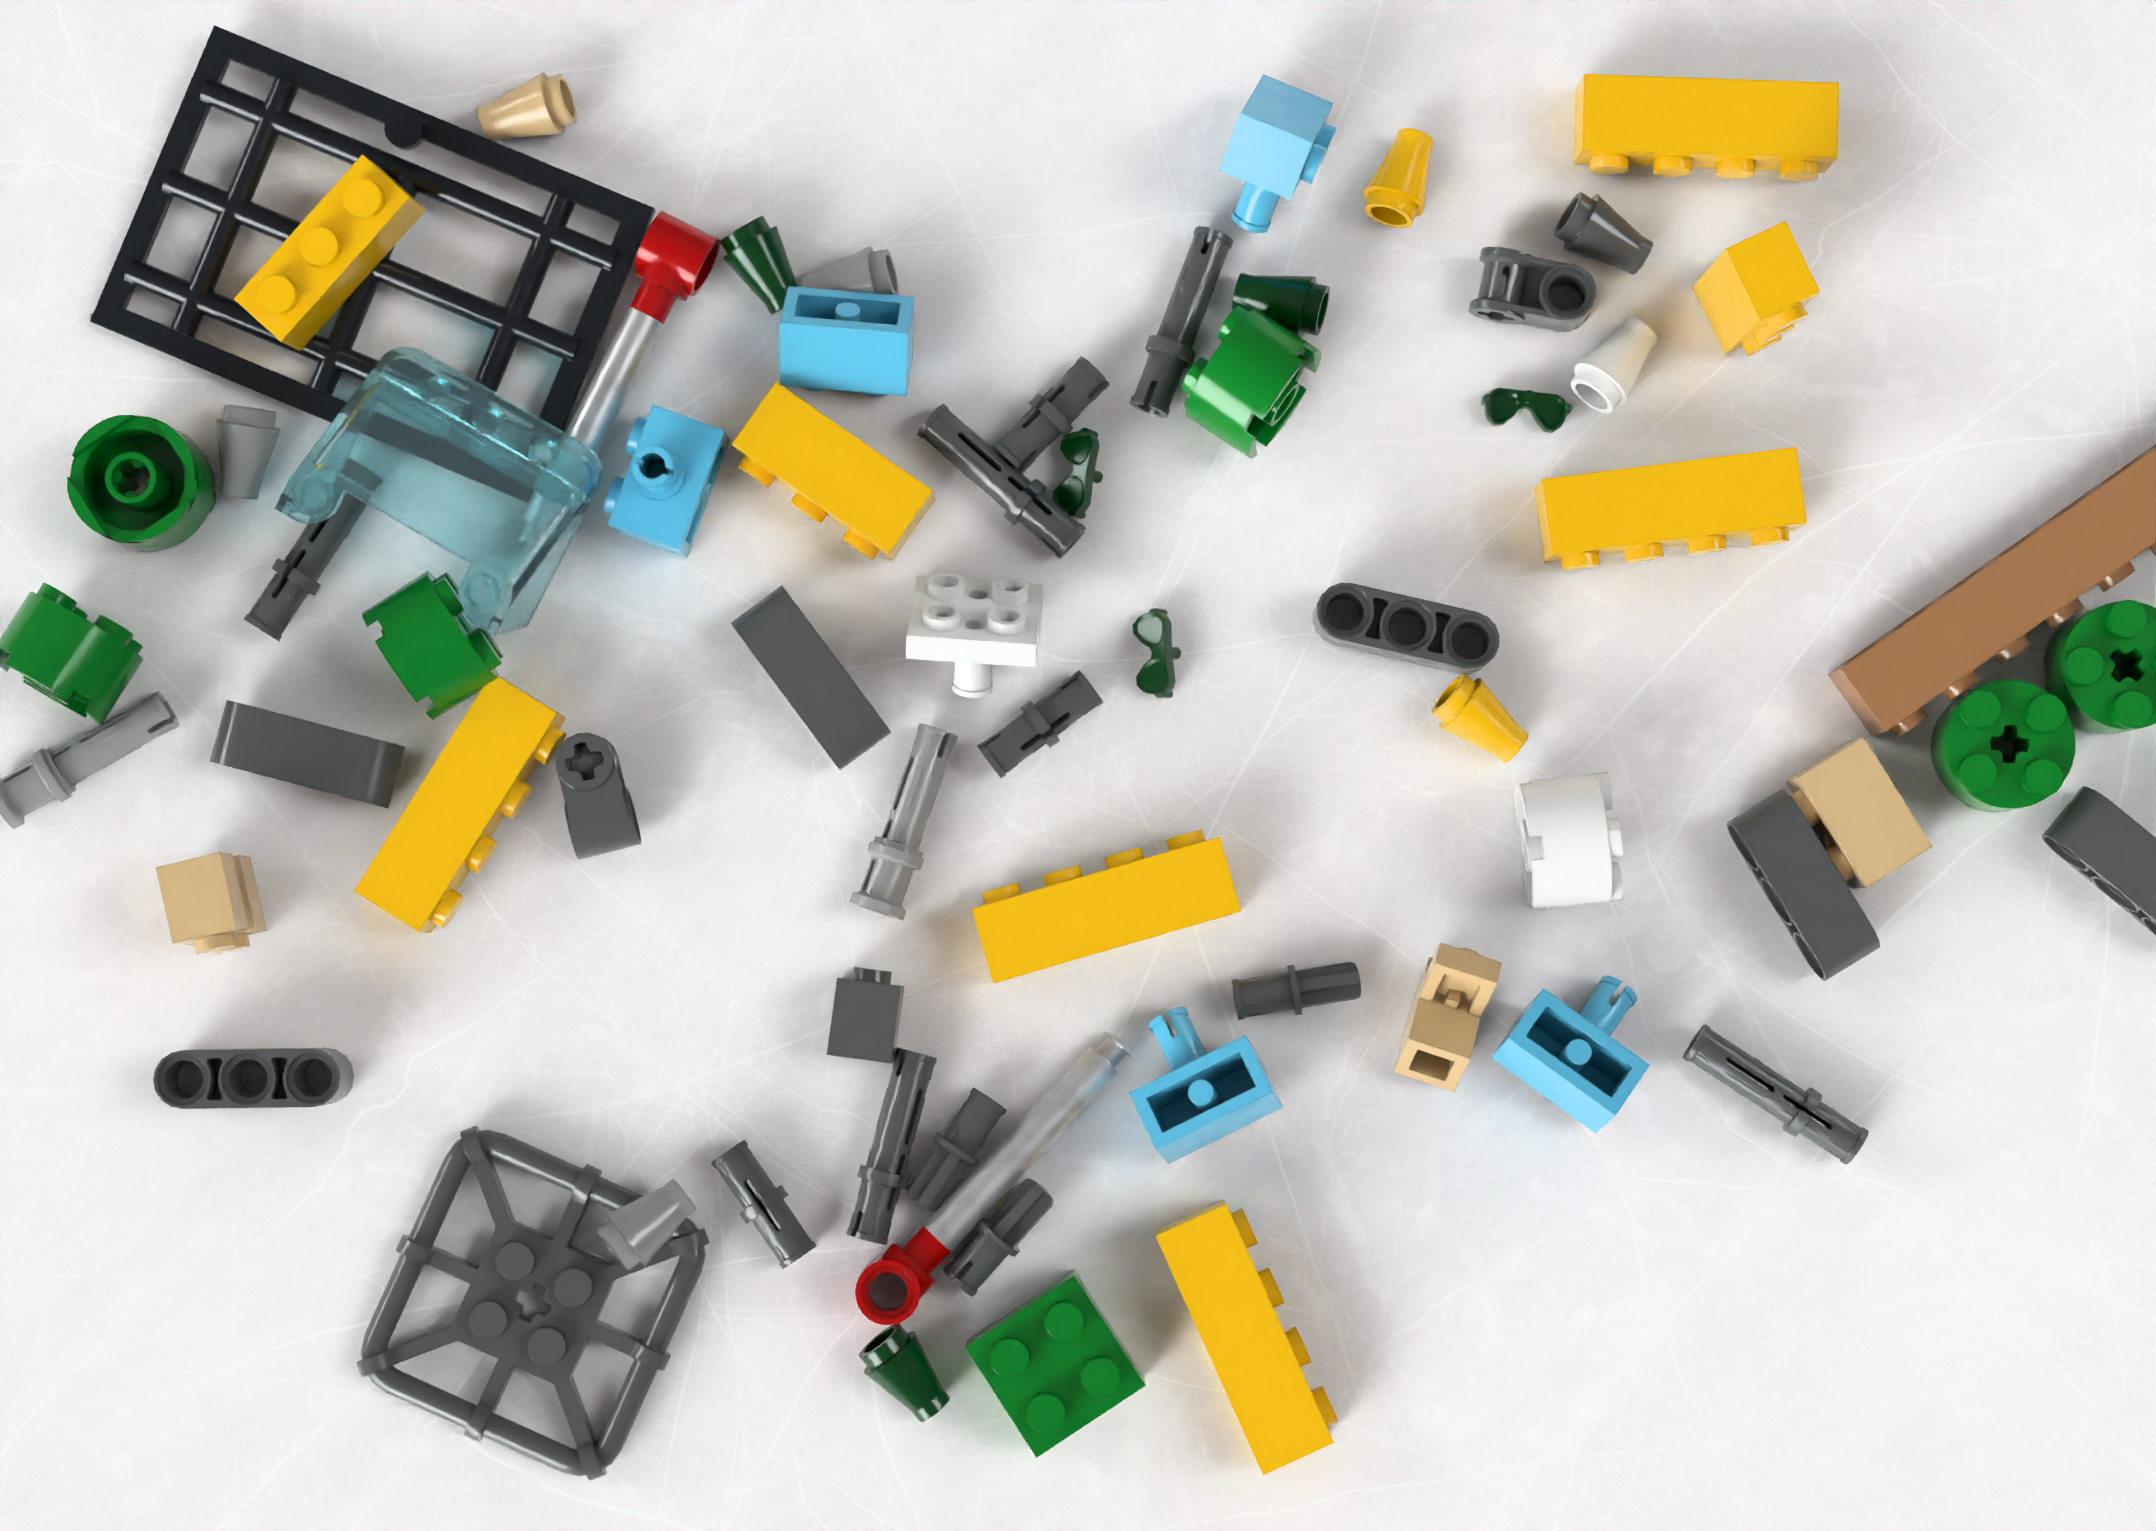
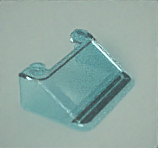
[274,347,602,636]

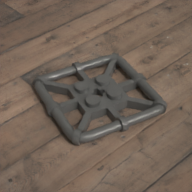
[356,1126,710,1481]

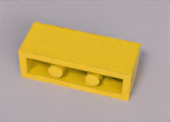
[234,154,427,351]
[1692,221,1820,356]
[732,382,936,561]

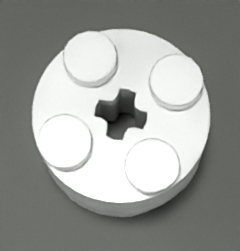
[1515,772,1623,909]

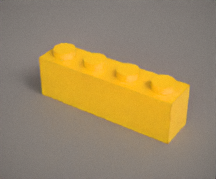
[1574,74,1839,181]
[1534,447,1807,571]
[354,675,566,933]
[972,829,1241,983]
[1154,1200,1339,1475]

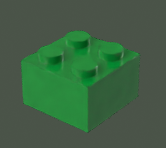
[965,1269,1146,1458]

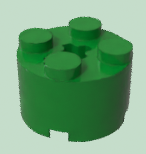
[1181,305,1322,459]
[67,415,216,552]
[362,571,503,720]
[0,583,143,725]
[2044,599,2156,734]
[1931,680,2075,812]

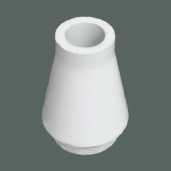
[1570,317,1658,413]

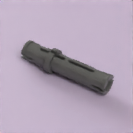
[1130,226,1233,418]
[917,404,1086,559]
[244,460,384,641]
[1682,1024,1869,1165]
[847,1047,937,1245]

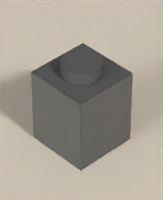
[827,967,905,1063]

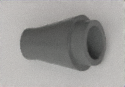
[1554,192,1653,275]

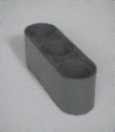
[1313,583,1500,674]
[731,585,891,770]
[210,700,405,808]
[2042,786,2156,935]
[1726,789,1880,981]
[153,1048,354,1109]

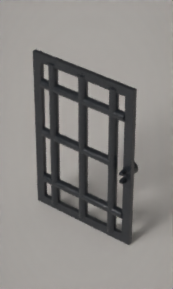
[90,25,656,505]

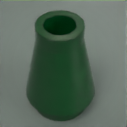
[720,216,798,315]
[1232,273,1330,338]
[859,1323,950,1422]

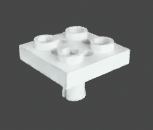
[906,572,1043,698]

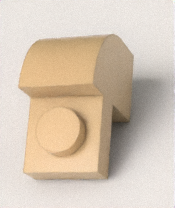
[1393,943,1502,1092]

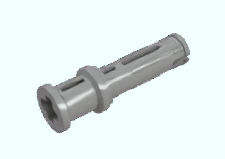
[0,691,180,829]
[849,724,958,920]

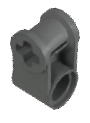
[1468,247,1596,332]
[556,733,641,860]

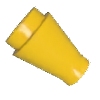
[1363,128,1434,228]
[1432,673,1529,763]

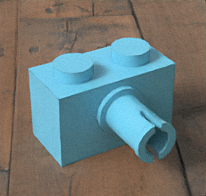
[1219,74,1336,233]
[604,404,731,558]
[1491,976,1650,1133]
[1129,1007,1283,1164]

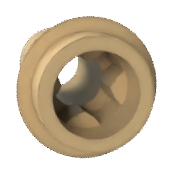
[478,72,577,142]

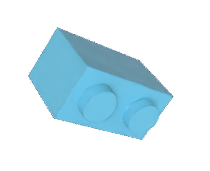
[780,286,915,397]

